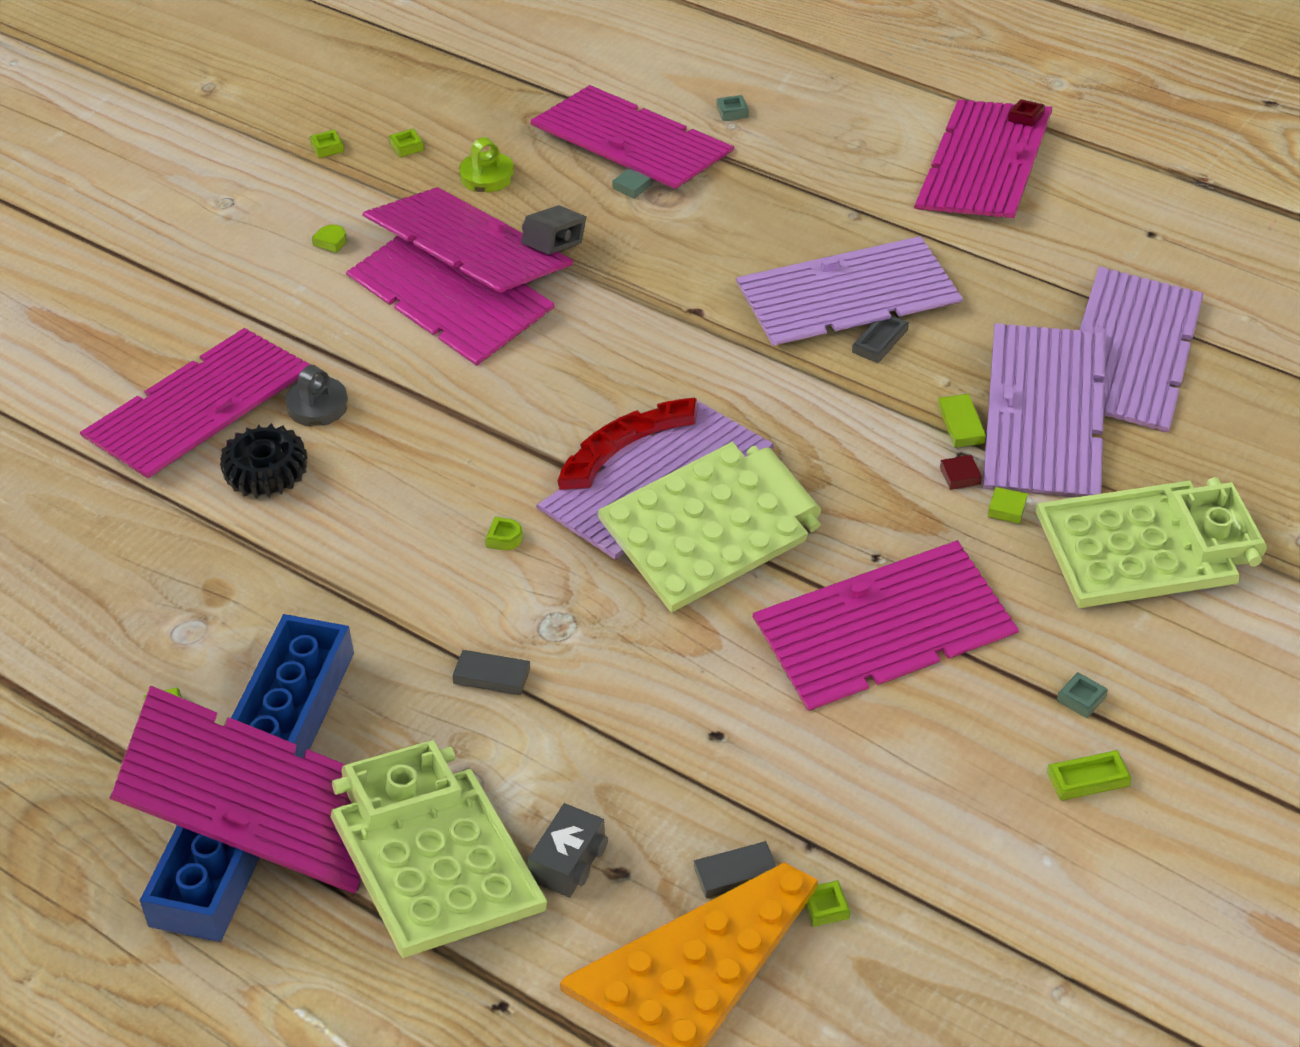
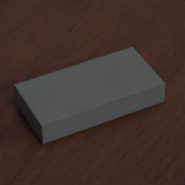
[852,316,909,363]
[452,650,530,695]
[694,841,777,898]

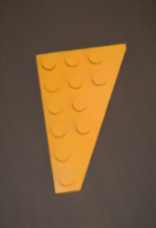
[560,862,818,1047]

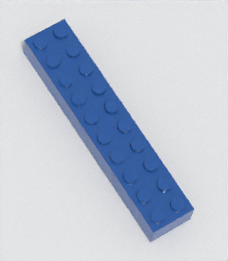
[139,614,354,942]

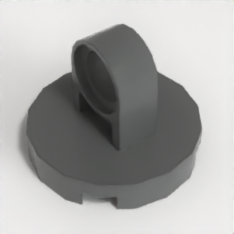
[285,365,348,426]

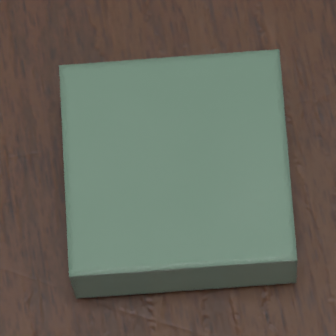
[716,95,749,121]
[612,168,652,199]
[1057,672,1108,718]

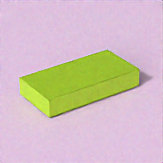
[938,394,986,448]
[1047,750,1132,801]

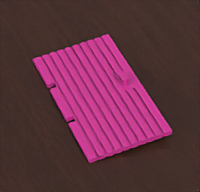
[530,85,735,189]
[914,100,1052,218]
[362,187,573,293]
[346,236,555,366]
[80,328,311,479]
[752,540,1019,711]
[109,685,360,894]

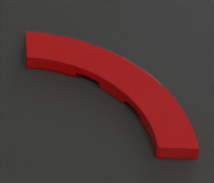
[557,397,698,490]

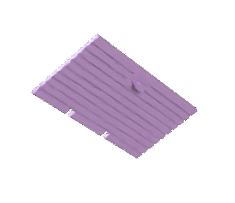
[736,236,963,346]
[1080,266,1204,432]
[983,323,1106,497]
[536,400,774,560]

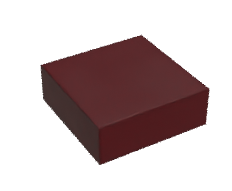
[1008,99,1045,127]
[940,455,982,490]

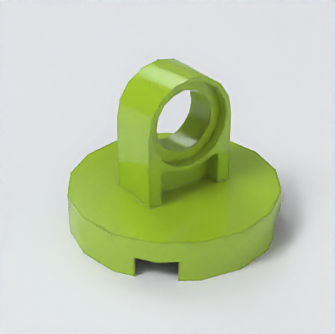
[459,137,514,192]

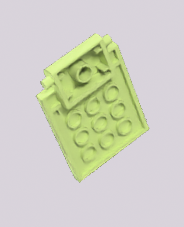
[598,441,821,613]
[1036,477,1267,608]
[331,740,547,958]

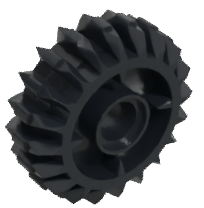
[220,423,308,499]

